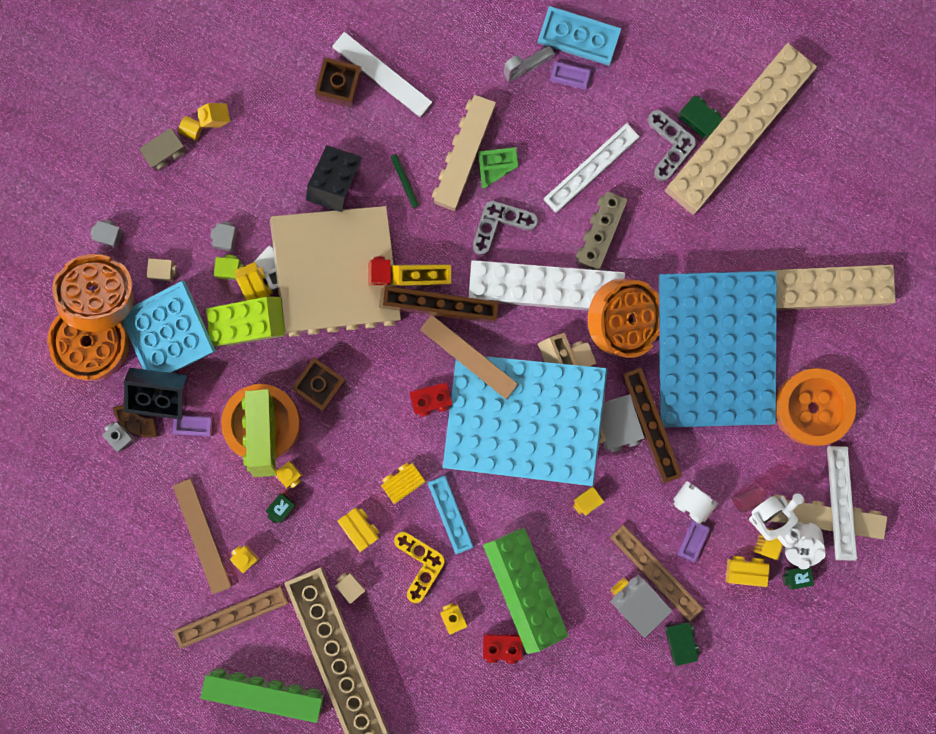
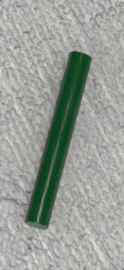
[390,154,420,209]

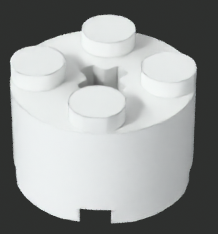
[673,481,719,524]
[785,522,825,569]

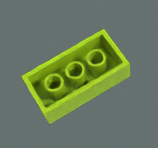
[206,297,286,347]
[242,389,277,477]

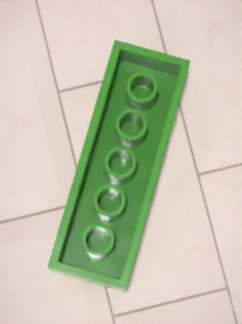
[483,528,569,654]
[200,668,325,723]

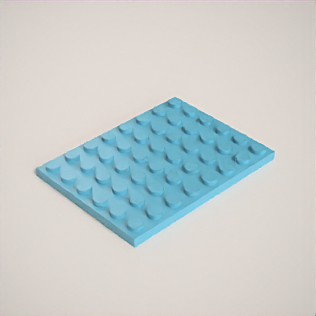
[443,356,608,486]

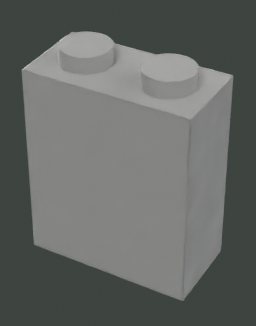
[601,394,644,453]
[610,575,672,638]

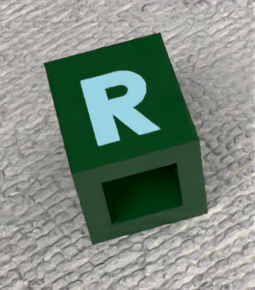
[265,493,296,524]
[782,566,814,590]

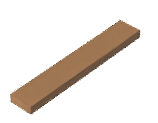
[420,315,519,400]
[173,479,232,594]
[609,524,704,622]
[173,586,288,649]

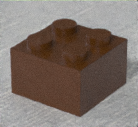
[314,57,363,108]
[291,357,347,412]

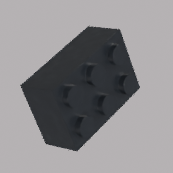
[305,145,362,212]
[124,368,187,420]

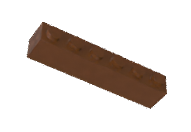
[379,286,499,323]
[621,368,682,483]

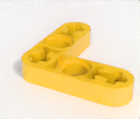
[394,532,444,603]

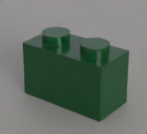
[677,95,723,140]
[664,621,700,666]

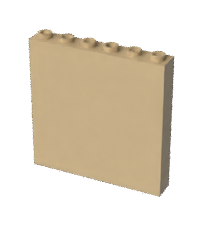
[270,206,401,337]

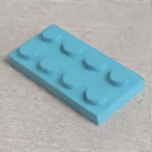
[538,6,621,66]

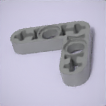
[504,46,555,83]
[648,110,695,181]
[473,201,537,255]

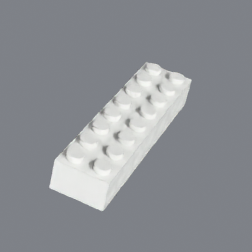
[469,261,625,311]

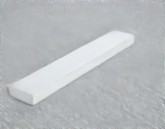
[332,32,432,118]
[543,123,640,213]
[827,446,857,561]

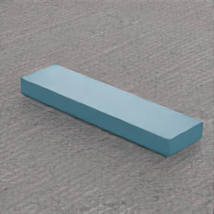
[428,476,474,554]

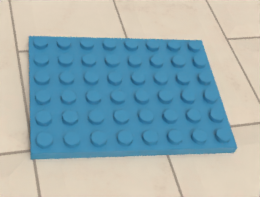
[659,271,777,427]

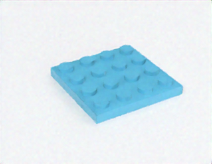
[122,281,216,373]

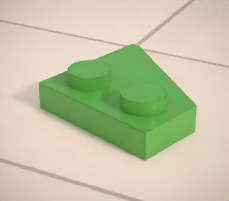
[478,147,518,188]

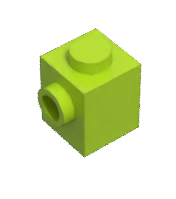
[214,255,244,280]

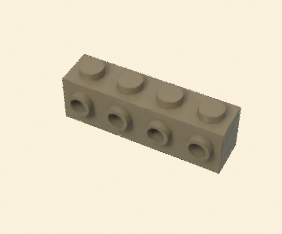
[575,191,628,270]

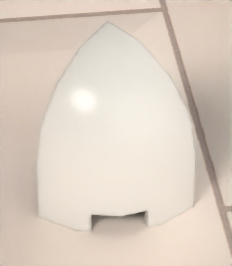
[253,245,275,272]

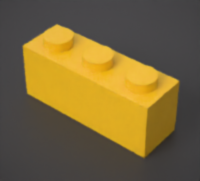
[390,264,451,285]

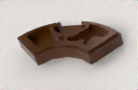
[112,405,159,438]

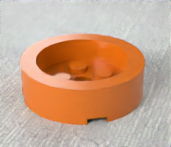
[52,254,134,332]
[588,278,659,358]
[47,314,130,381]
[776,368,856,446]
[221,384,301,459]

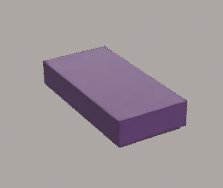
[550,61,591,90]
[172,415,213,437]
[677,520,710,563]

